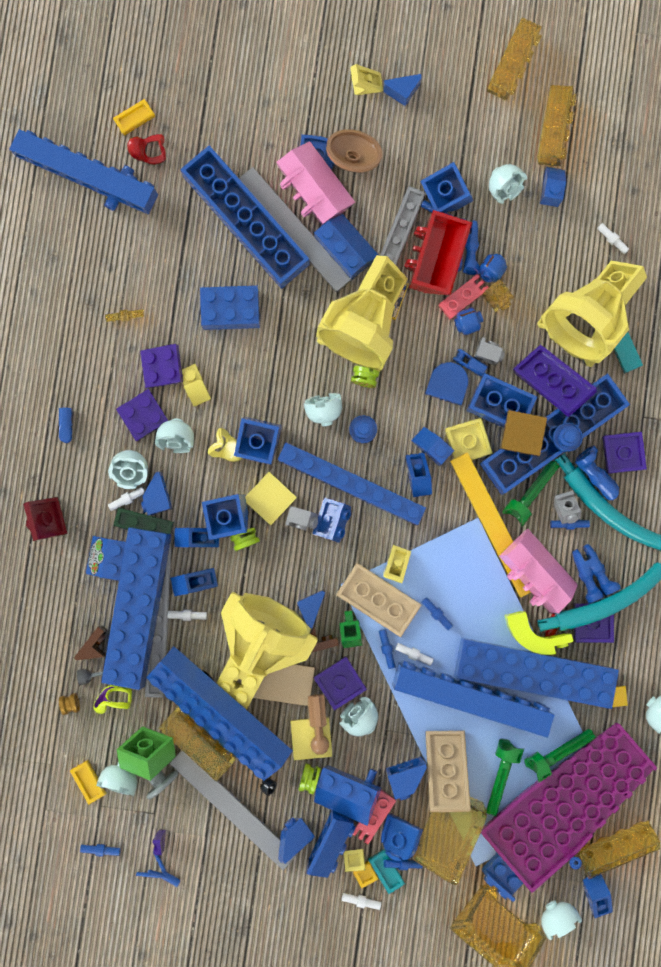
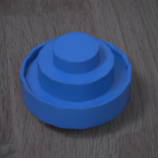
[349,415,377,444]
[553,423,583,452]

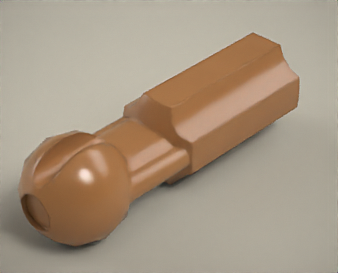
[308,694,329,755]

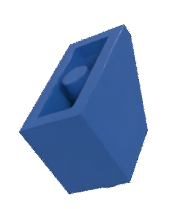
[540,167,566,207]
[411,427,455,466]
[405,453,432,497]
[141,471,173,516]
[174,528,219,547]
[170,568,218,597]
[278,817,315,864]
[583,873,613,919]

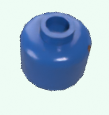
[480,254,507,282]
[454,308,484,335]

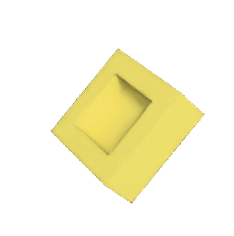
[344,849,366,872]

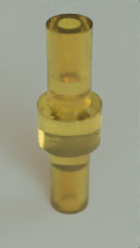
[105,309,144,322]

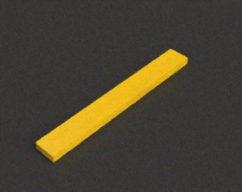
[450,452,531,598]

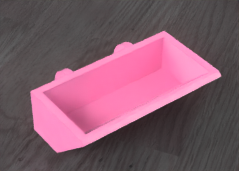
[276,142,355,225]
[499,528,578,613]

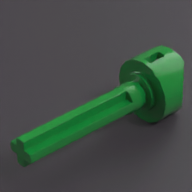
[502,461,560,527]
[524,729,596,783]
[486,739,525,816]

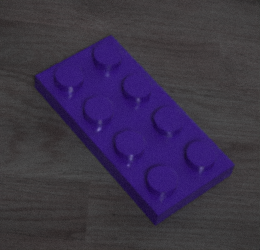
[513,344,597,417]

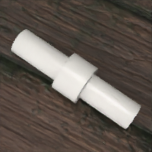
[597,223,629,254]
[108,487,145,511]
[168,609,207,621]
[395,643,433,666]
[341,893,381,910]

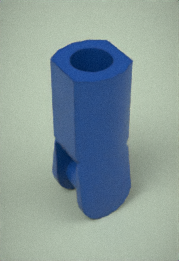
[452,349,488,377]
[59,408,72,443]

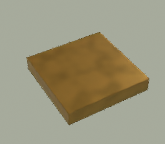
[501,410,547,456]

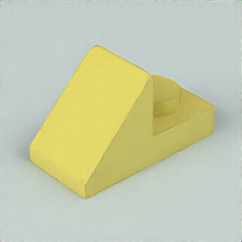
[351,64,383,95]
[182,364,211,407]
[383,545,411,583]

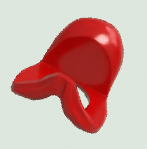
[127,134,166,165]

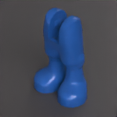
[458,218,480,275]
[575,445,619,500]
[572,544,621,604]

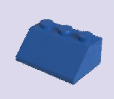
[314,214,379,281]
[466,373,537,428]
[314,765,382,826]
[306,810,356,878]

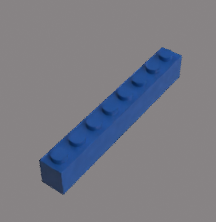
[9,129,158,215]
[278,443,426,526]

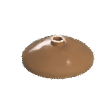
[326,129,382,173]

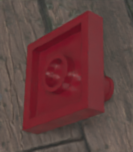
[23,497,68,541]

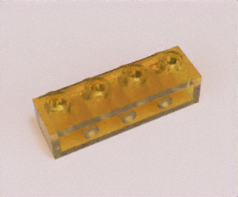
[487,17,542,101]
[537,85,577,166]
[158,706,236,782]
[577,821,660,880]

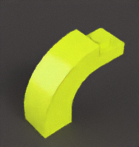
[504,611,573,655]

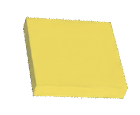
[445,418,493,460]
[245,472,297,525]
[290,717,332,760]

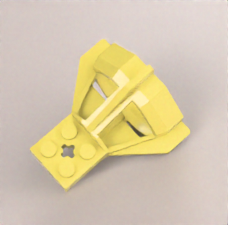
[316,255,408,372]
[537,261,647,367]
[217,592,318,710]

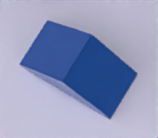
[383,74,422,106]
[297,590,325,629]

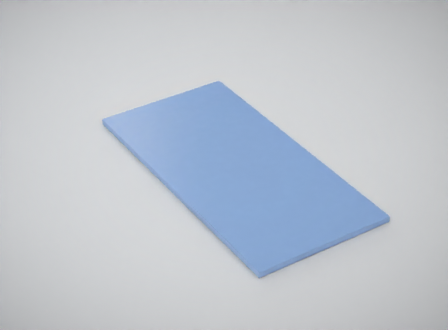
[341,518,585,866]

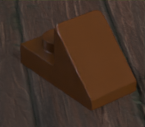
[74,625,107,660]
[310,627,339,653]

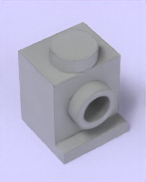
[474,337,505,366]
[554,491,581,524]
[285,506,318,531]

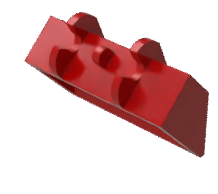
[404,210,472,295]

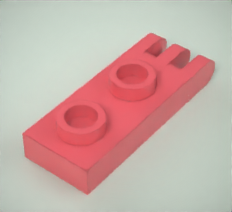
[438,274,490,320]
[353,789,396,845]

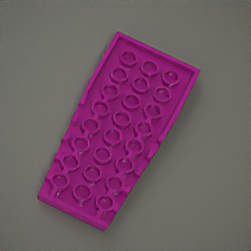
[479,723,657,893]

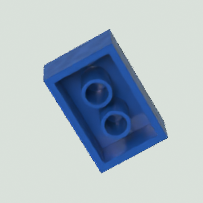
[200,285,260,330]

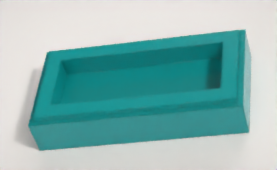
[613,332,643,374]
[368,848,405,894]

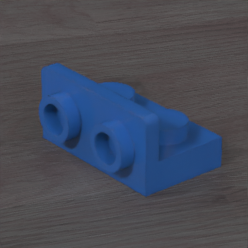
[313,498,351,543]
[482,853,523,902]

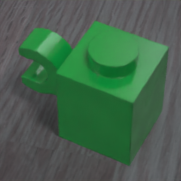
[340,610,363,648]

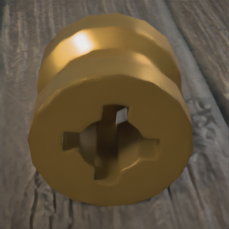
[59,693,80,715]

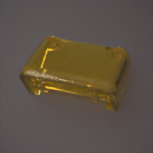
[411,797,487,886]
[450,885,547,967]

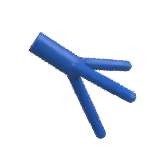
[136,852,181,887]

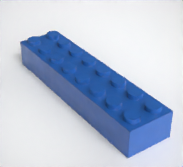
[180,145,310,289]
[479,373,630,495]
[101,528,172,690]
[454,637,619,709]
[146,647,293,781]
[392,661,555,738]

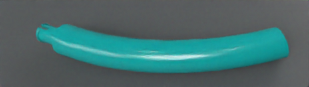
[555,453,661,551]
[537,562,661,632]

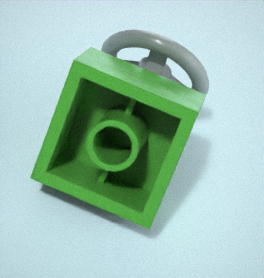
[116,726,179,800]

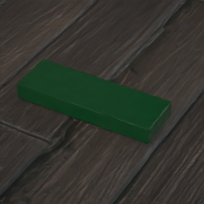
[113,507,174,534]

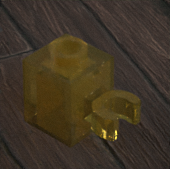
[482,279,514,312]

